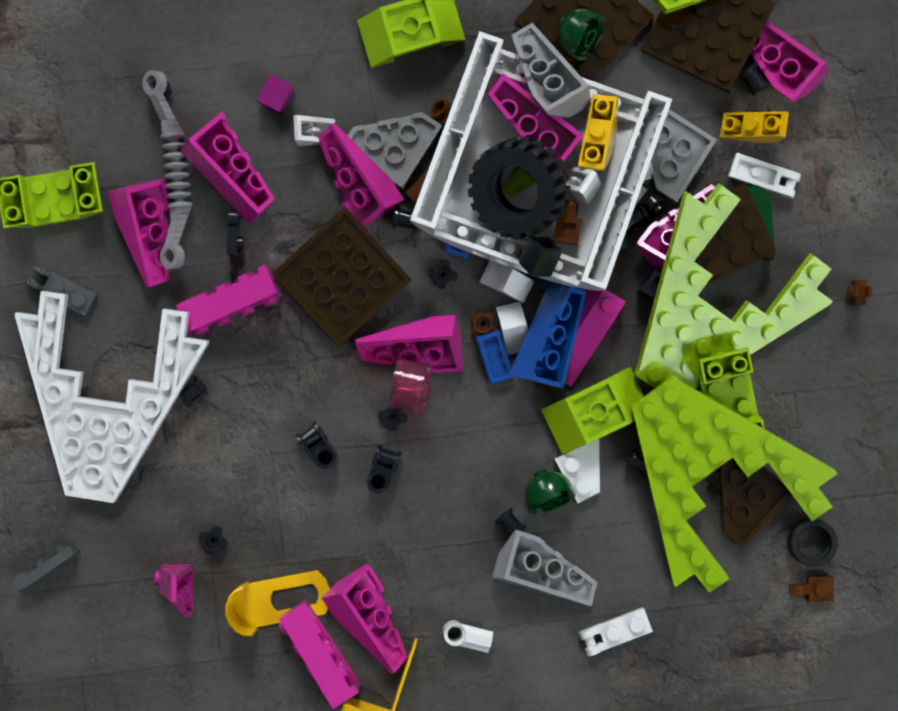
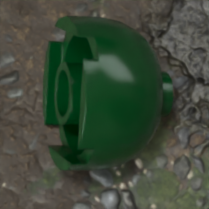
[558,8,605,61]
[525,469,576,514]

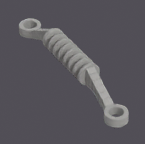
[143,70,193,269]

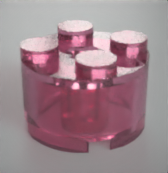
[389,359,433,414]

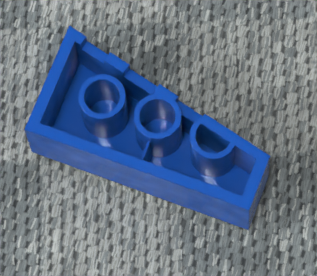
[509,283,587,389]

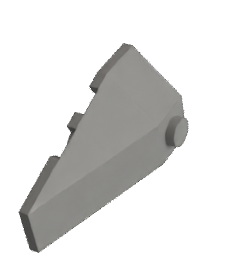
[512,23,591,117]
[492,530,598,606]

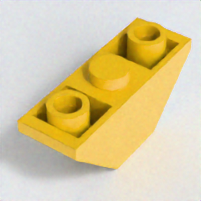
[578,94,618,171]
[720,111,789,143]

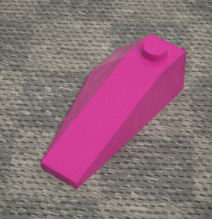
[751,21,829,103]
[318,123,404,227]
[108,178,170,287]
[636,185,715,273]
[565,287,626,387]
[355,315,463,373]
[155,564,193,617]
[322,564,408,674]

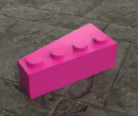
[488,73,584,163]
[180,112,275,224]
[176,265,282,336]
[279,599,360,709]

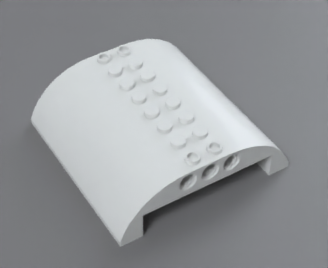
[410,31,672,291]

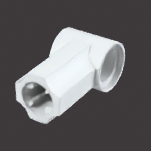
[442,620,493,653]

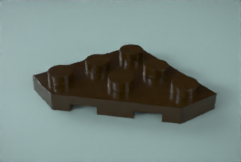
[696,183,777,284]
[720,458,792,548]

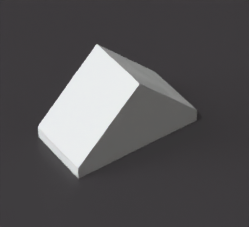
[294,115,335,146]
[564,165,601,205]
[479,260,534,304]
[496,302,528,355]

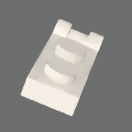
[728,153,801,199]
[579,607,653,656]

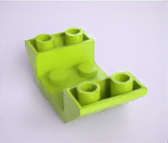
[357,0,466,68]
[0,162,103,229]
[698,347,765,429]
[541,367,644,454]

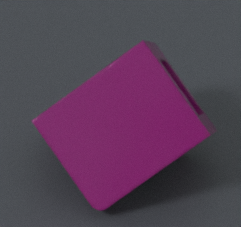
[257,75,295,116]

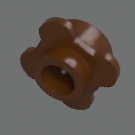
[431,99,453,125]
[471,311,495,336]

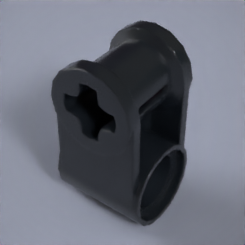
[295,421,338,469]
[367,444,402,493]

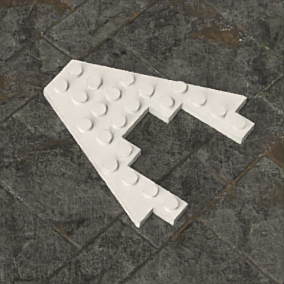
[15,291,209,503]

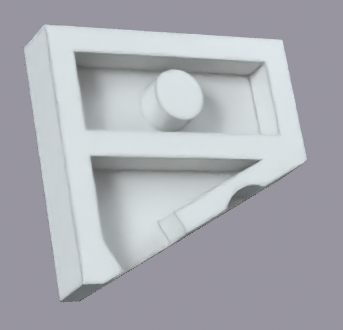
[555,439,600,503]

